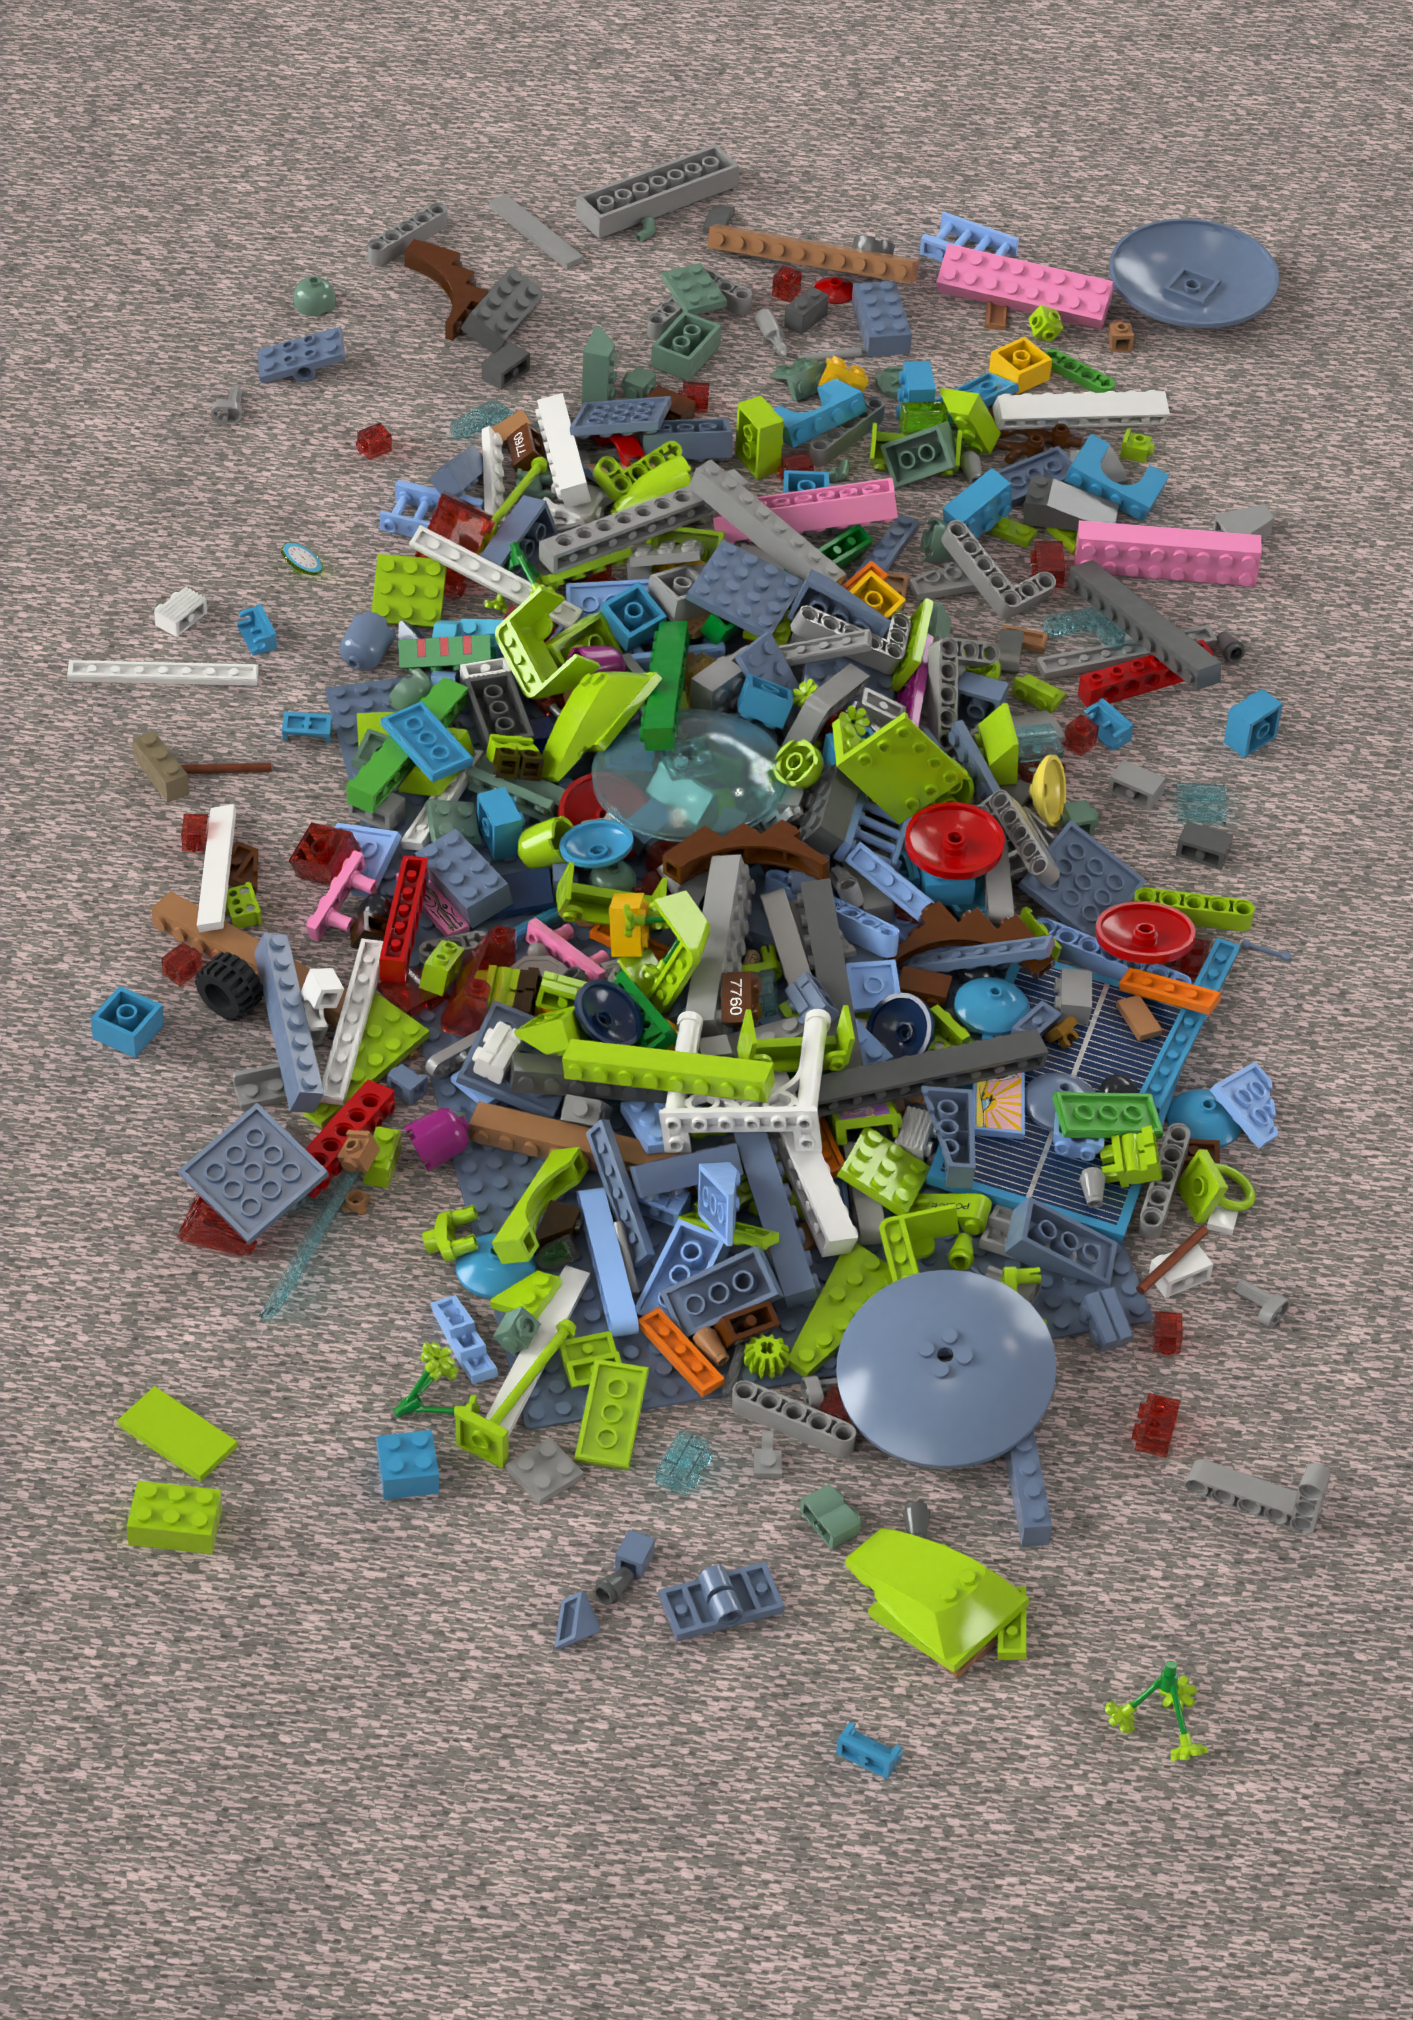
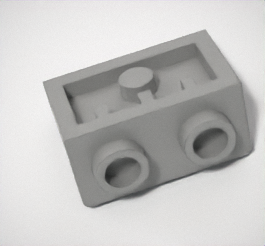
[233,1063,287,1111]

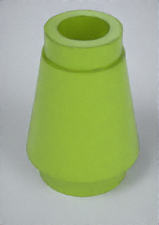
[948,1233,974,1271]

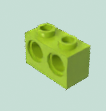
[419,940,465,996]

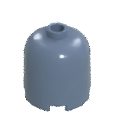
[339,611,396,671]

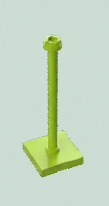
[452,457,548,556]
[455,1319,577,1469]

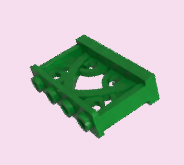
[612,969,677,1050]

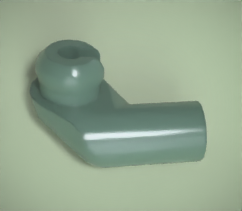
[635,216,656,242]
[825,459,850,483]

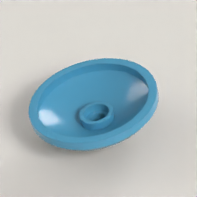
[559,820,634,869]
[954,977,1030,1036]
[1167,1089,1242,1148]
[456,1233,536,1299]

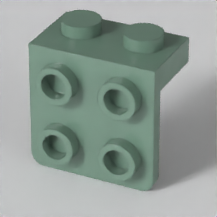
[770,357,827,401]

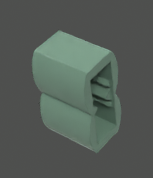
[800,1484,861,1549]

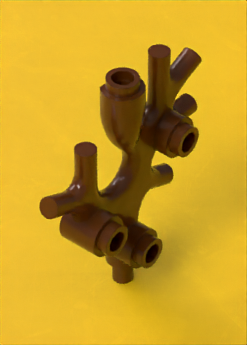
[988,410,1082,464]

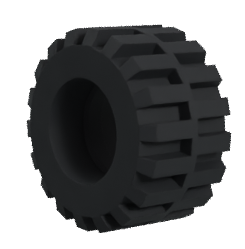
[195,952,264,1021]

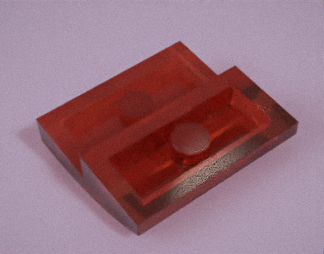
[377,967,450,1017]

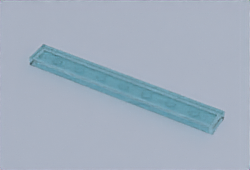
[258,1170,360,1321]

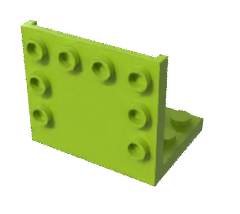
[832,712,968,825]

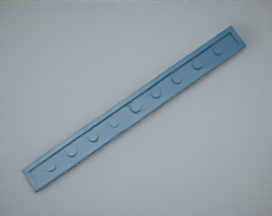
[1139,937,1241,1115]

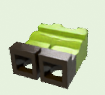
[486,734,545,782]
[469,965,543,1017]

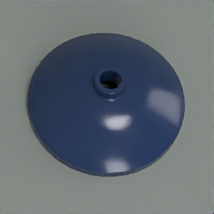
[574,980,643,1046]
[866,993,934,1060]

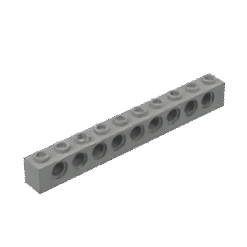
[539,469,749,575]

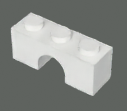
[301,968,344,1046]

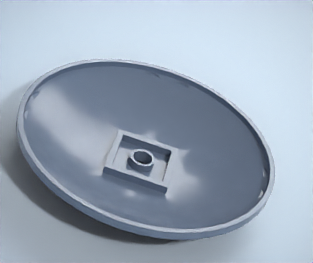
[1109,218,1279,328]
[836,1270,1056,1469]

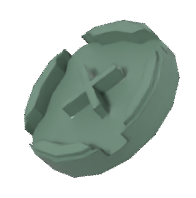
[876,366,903,399]

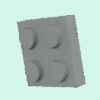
[506,1437,584,1506]

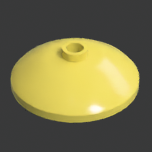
[1029,755,1066,827]

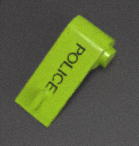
[908,1193,992,1235]

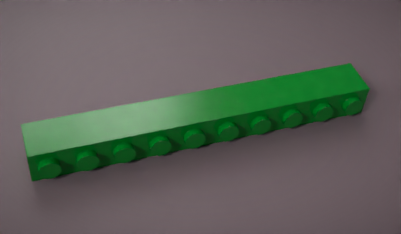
[700,525,874,645]
[639,620,690,751]

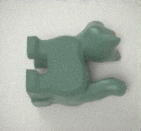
[516,468,557,500]

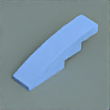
[430,1295,498,1384]

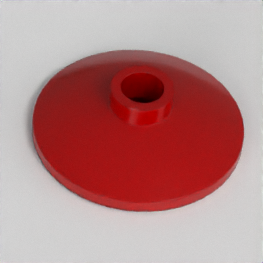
[814,277,853,304]

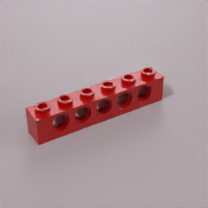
[1078,640,1214,708]
[379,855,429,983]
[305,1079,396,1199]

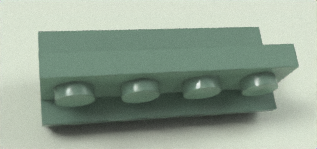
[465,755,566,822]

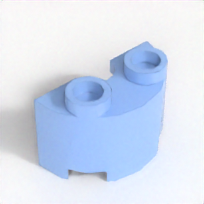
[1053,1112,1104,1161]

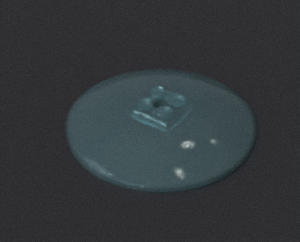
[591,709,786,842]

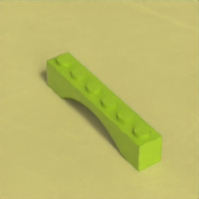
[492,1147,589,1264]

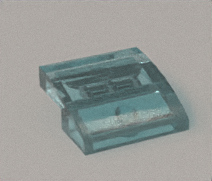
[1014,723,1064,763]
[1176,782,1227,824]

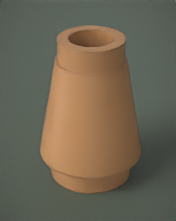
[692,1326,730,1367]

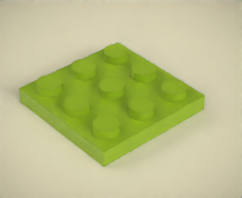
[371,554,447,628]
[837,1127,930,1215]

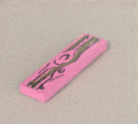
[395,873,470,937]

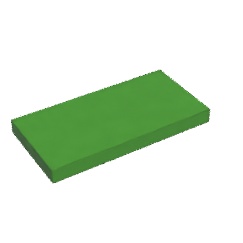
[1052,1092,1164,1139]

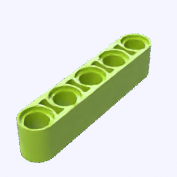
[1133,887,1255,931]

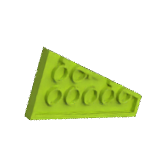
[303,992,430,1128]
[788,1242,892,1377]

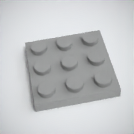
[630,539,705,567]

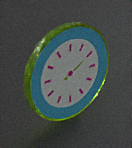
[281,542,323,576]

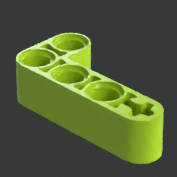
[592,441,682,501]

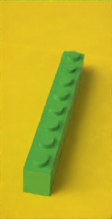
[346,677,469,814]

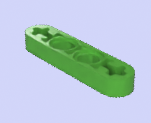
[1044,349,1115,393]

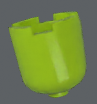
[518,816,574,870]

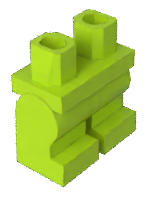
[1100,1125,1162,1188]

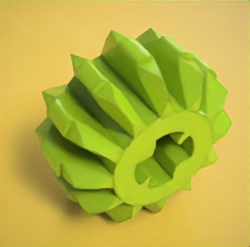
[744,1333,790,1379]

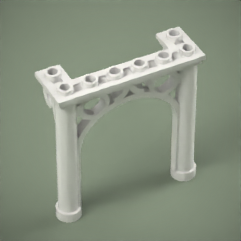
[659,1009,831,1153]

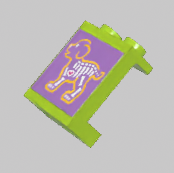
[828,1102,902,1145]

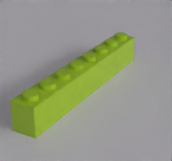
[562,1039,775,1103]

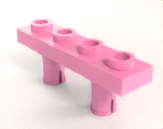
[306,850,378,942]
[525,918,609,981]

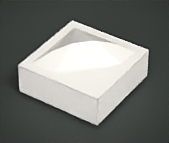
[1207,1205,1238,1235]

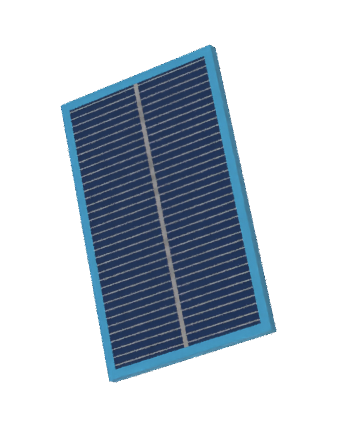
[926,961,1185,1244]

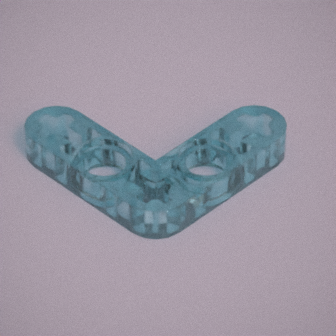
[450,401,514,439]
[1043,606,1125,649]

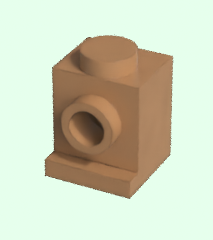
[1108,320,1134,352]
[337,1130,380,1173]

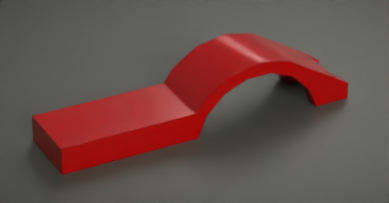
[589,433,646,467]

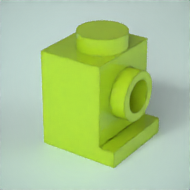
[1120,428,1155,463]

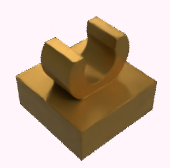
[1044,1015,1079,1049]

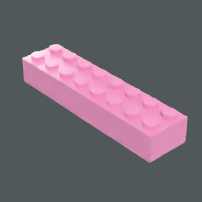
[936,244,1114,330]
[713,478,898,544]
[1074,520,1262,587]

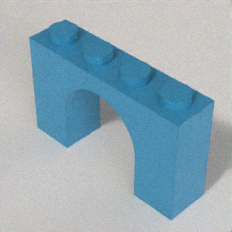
[773,378,867,448]
[1064,434,1170,522]

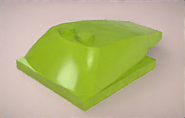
[541,671,662,782]
[845,1528,1029,1673]

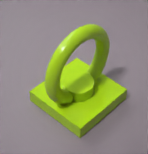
[1176,1149,1256,1224]

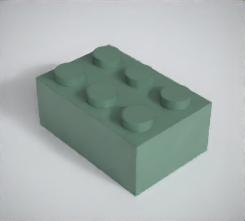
[651,311,722,381]

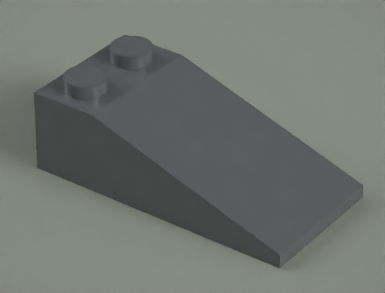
[1023,476,1119,531]

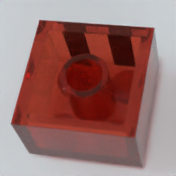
[288,822,362,886]

